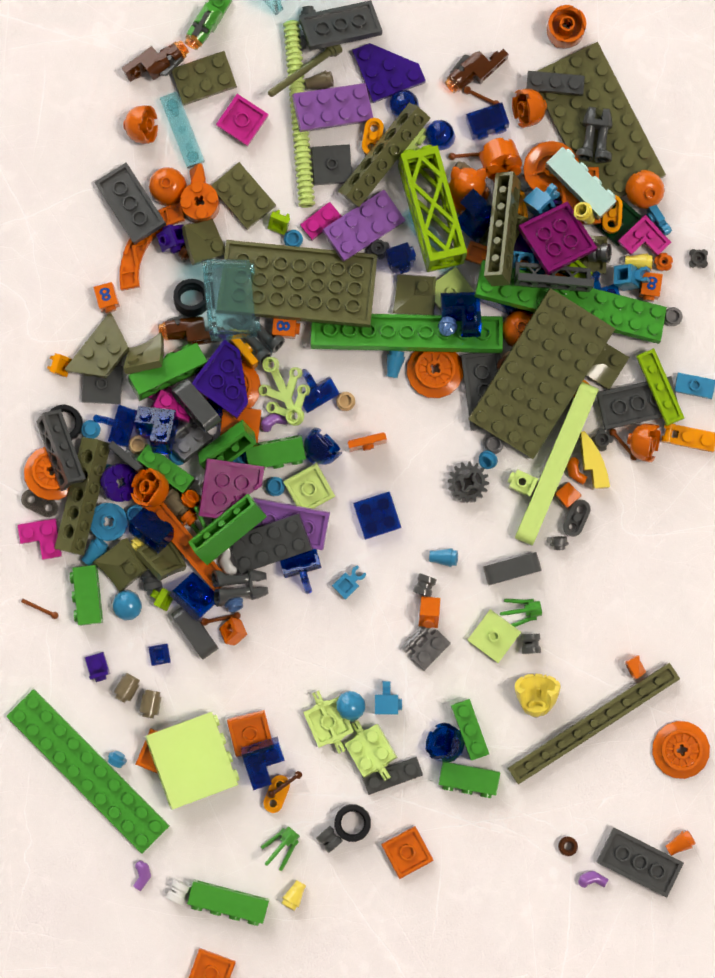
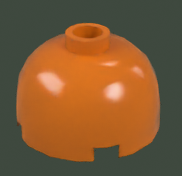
[512,89,547,128]
[123,106,158,144]
[149,167,187,206]
[625,170,665,209]
[503,310,533,347]
[627,424,661,462]
[131,468,169,507]

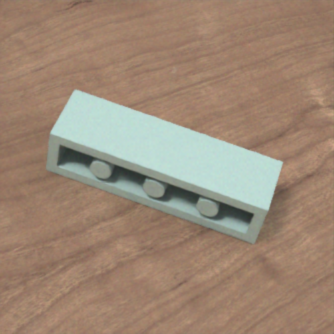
[545,147,616,220]

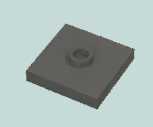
[312,144,352,185]
[82,366,123,405]
[108,441,145,473]

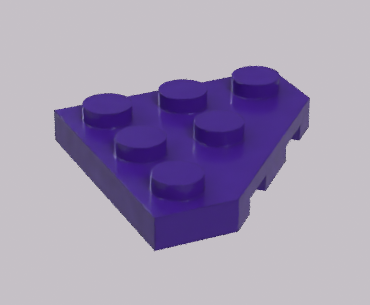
[352,43,426,103]
[192,339,248,419]

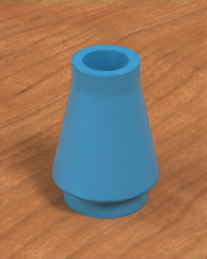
[386,351,405,378]
[81,537,109,566]
[429,548,458,567]

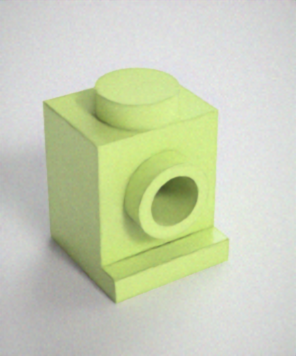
[507,469,538,497]

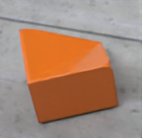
[189,163,206,184]
[554,482,582,509]
[219,617,247,646]
[625,655,646,679]

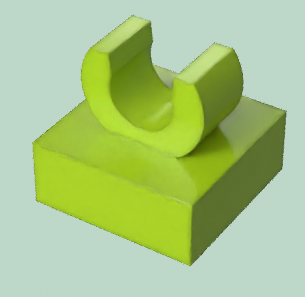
[267,210,290,235]
[150,587,176,611]

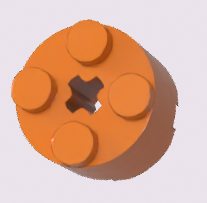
[547,5,586,48]
[479,138,522,183]
[180,181,220,223]

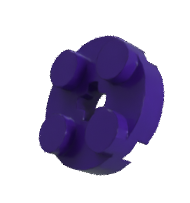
[101,463,137,502]

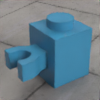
[523,183,561,217]
[614,264,650,291]
[375,681,402,714]

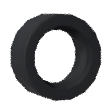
[173,279,210,317]
[50,404,83,440]
[334,804,371,842]

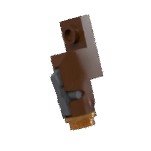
[122,40,189,82]
[445,49,509,93]
[158,315,227,345]

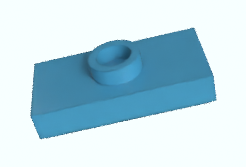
[675,372,715,399]

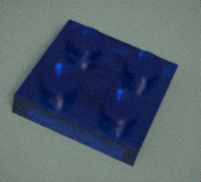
[353,491,401,540]
[169,572,215,621]

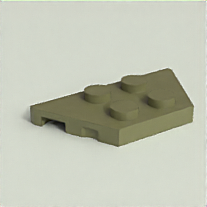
[65,312,129,379]

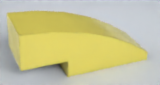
[579,431,610,490]

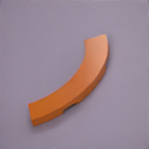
[119,202,185,291]

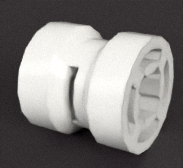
[166,879,191,905]

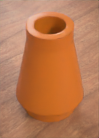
[666,830,696,856]

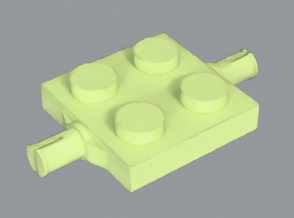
[303,691,354,754]
[345,721,398,781]

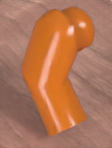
[566,457,588,485]

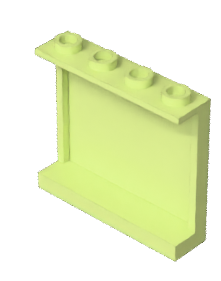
[144,712,240,810]

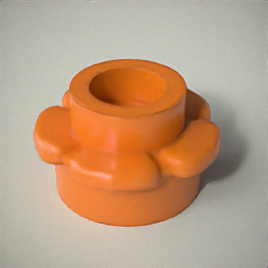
[654,253,673,271]
[181,490,199,508]
[180,509,197,526]

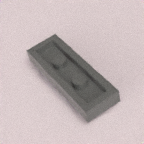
[526,71,585,96]
[362,757,423,795]

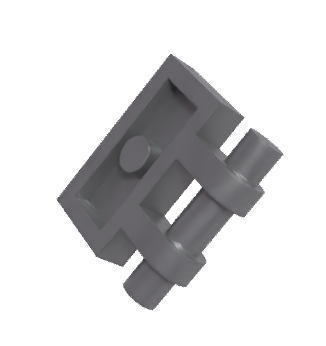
[162,418,213,463]
[401,626,451,671]

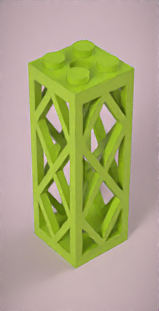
[398,145,467,272]

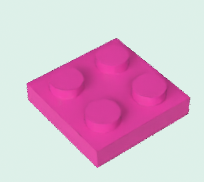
[216,94,269,147]

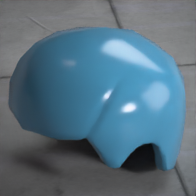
[112,590,142,621]
[336,691,365,722]

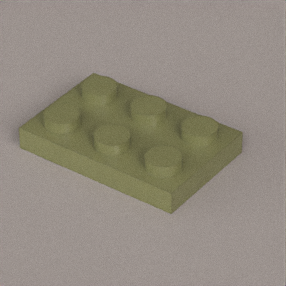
[172,51,237,106]
[211,162,276,230]

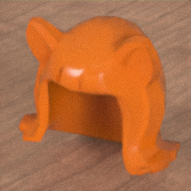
[449,167,490,216]

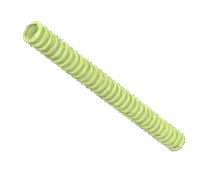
[283,20,315,208]

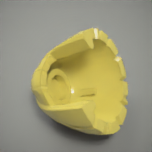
[515,674,560,718]

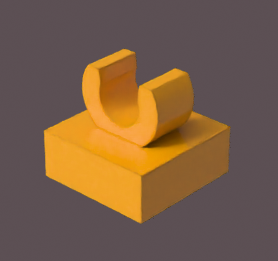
[47,353,72,377]

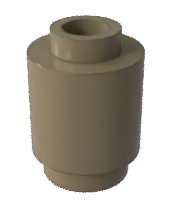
[164,488,189,517]
[114,673,140,703]
[139,690,162,719]

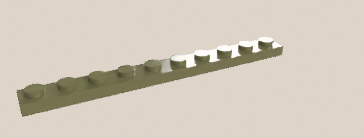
[508,663,680,785]

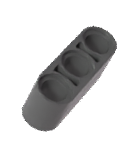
[171,379,221,433]
[483,552,542,586]
[171,603,219,660]

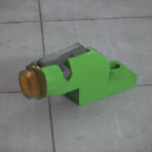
[184,0,232,50]

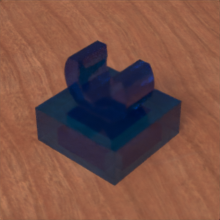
[149,644,171,666]

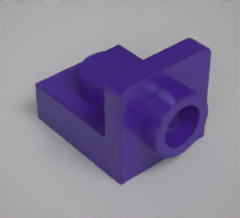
[85,652,110,682]

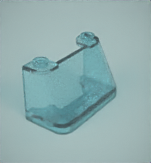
[202,259,261,341]

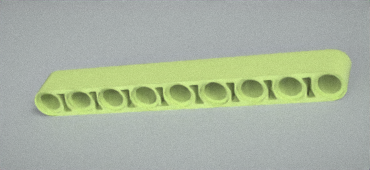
[515,382,599,546]

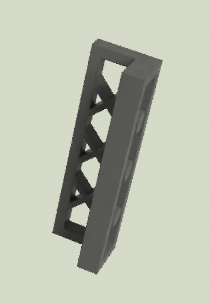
[514,262,594,292]
[36,409,86,491]

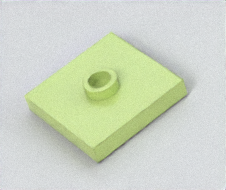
[435,267,477,316]
[283,463,335,509]
[467,609,521,663]

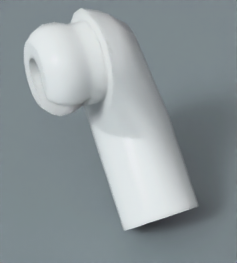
[219,548,237,575]

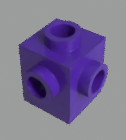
[156,224,185,254]

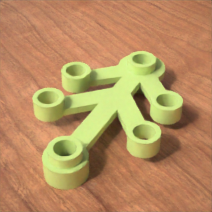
[259,357,310,426]

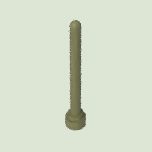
[268,44,343,97]

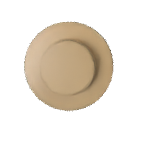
[336,392,355,411]
[129,435,148,455]

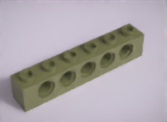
[338,102,431,207]
[484,171,521,286]
[54,437,110,556]

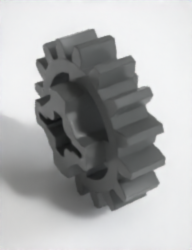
[447,461,489,503]

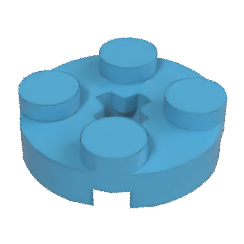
[90,503,129,541]

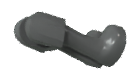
[576,107,613,163]
[229,315,285,364]
[211,570,269,607]

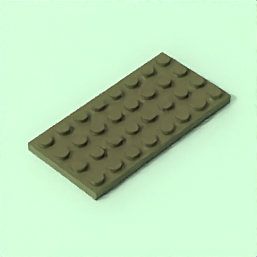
[538,42,666,198]
[218,240,378,328]
[468,288,615,459]

